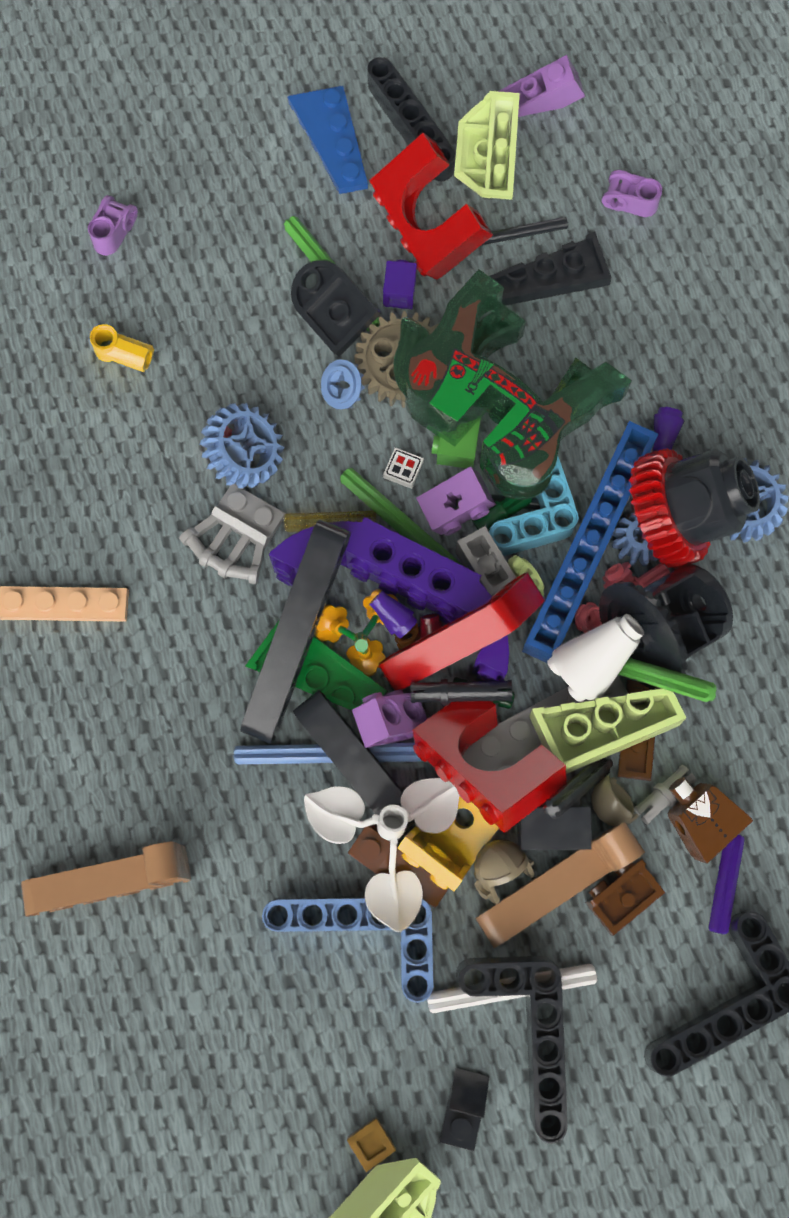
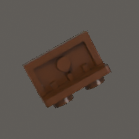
[585,859,665,936]

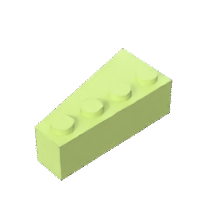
[529,688,686,774]

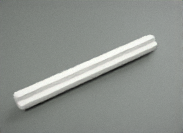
[427,964,597,1013]

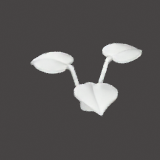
[304,778,459,932]

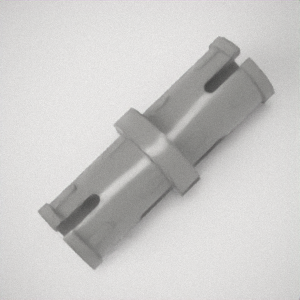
[634,765,696,825]

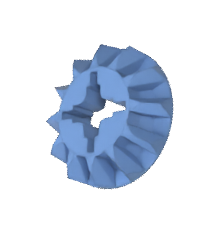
[321,360,365,409]

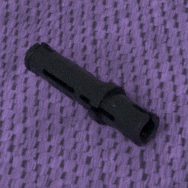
[411,679,512,705]

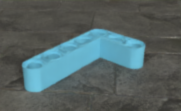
[489,391,579,556]

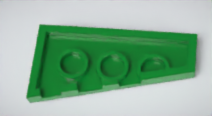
[245,619,388,711]

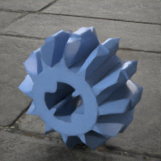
[612,512,659,566]

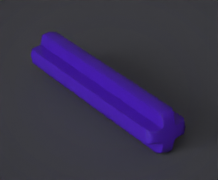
[708,835,745,935]

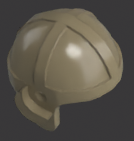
[474,840,535,905]

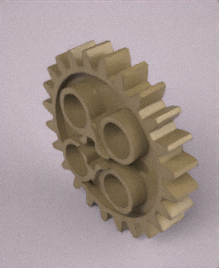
[355,311,452,408]

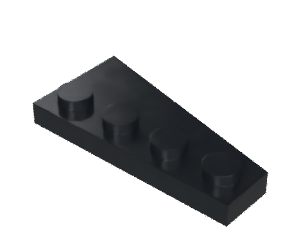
[487,232,612,308]

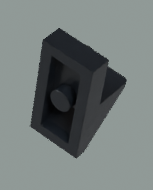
[439,1068,489,1151]

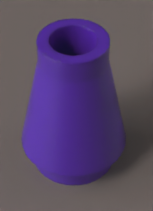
[652,407,684,451]
[369,590,418,639]

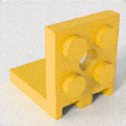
[397,795,499,891]

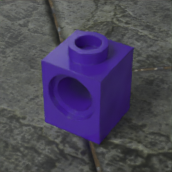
[383,260,417,309]

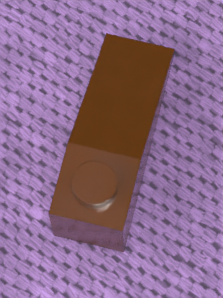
[348,824,449,908]

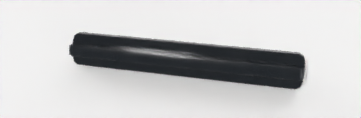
[543,757,613,819]

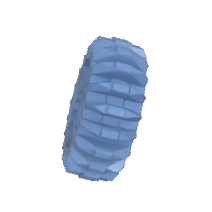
[199,403,285,488]
[730,457,789,543]

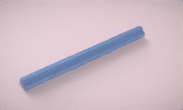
[234,743,422,764]

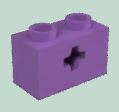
[416,466,496,536]

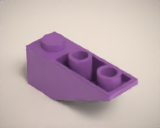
[499,55,585,117]

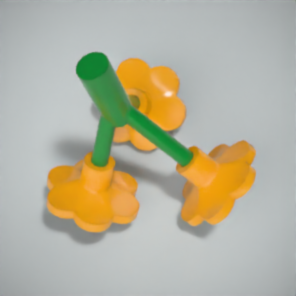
[316,589,398,676]

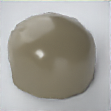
[591,775,638,826]

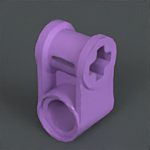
[602,170,662,217]
[88,195,138,256]

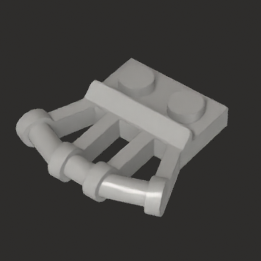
[179,484,286,584]

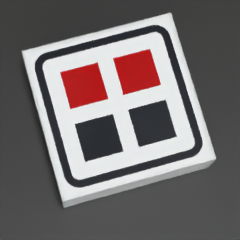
[383,448,424,489]

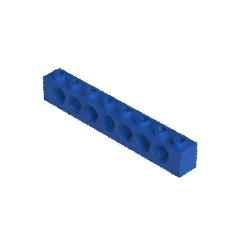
[522,421,658,664]

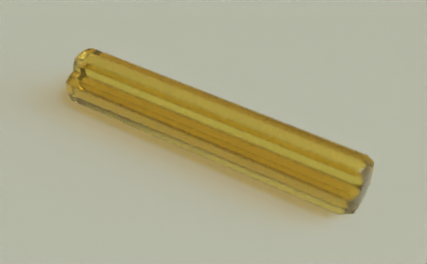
[284,511,377,532]

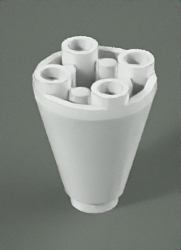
[548,614,644,702]

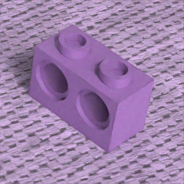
[352,690,427,748]

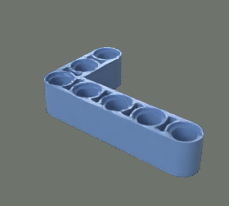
[262,898,433,1003]

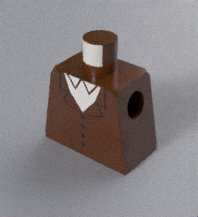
[668,777,753,864]

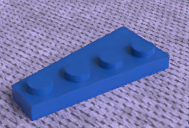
[287,86,368,194]

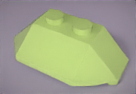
[454,91,520,200]
[329,1158,441,1218]

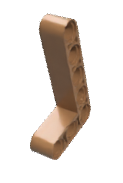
[475,822,645,948]
[21,842,191,917]

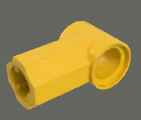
[89,324,154,372]

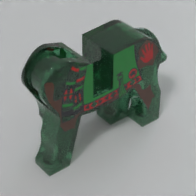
[393,269,632,500]

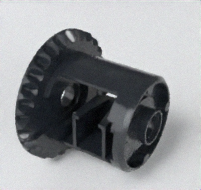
[599,564,733,690]

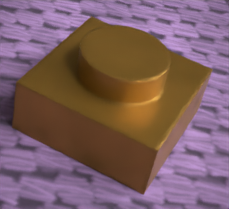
[347,1117,396,1172]

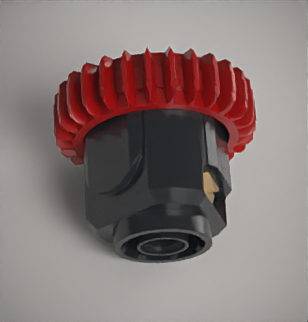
[629,448,760,568]

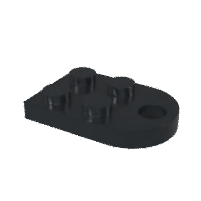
[291,260,382,357]

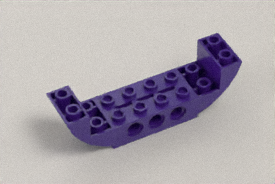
[269,517,509,681]

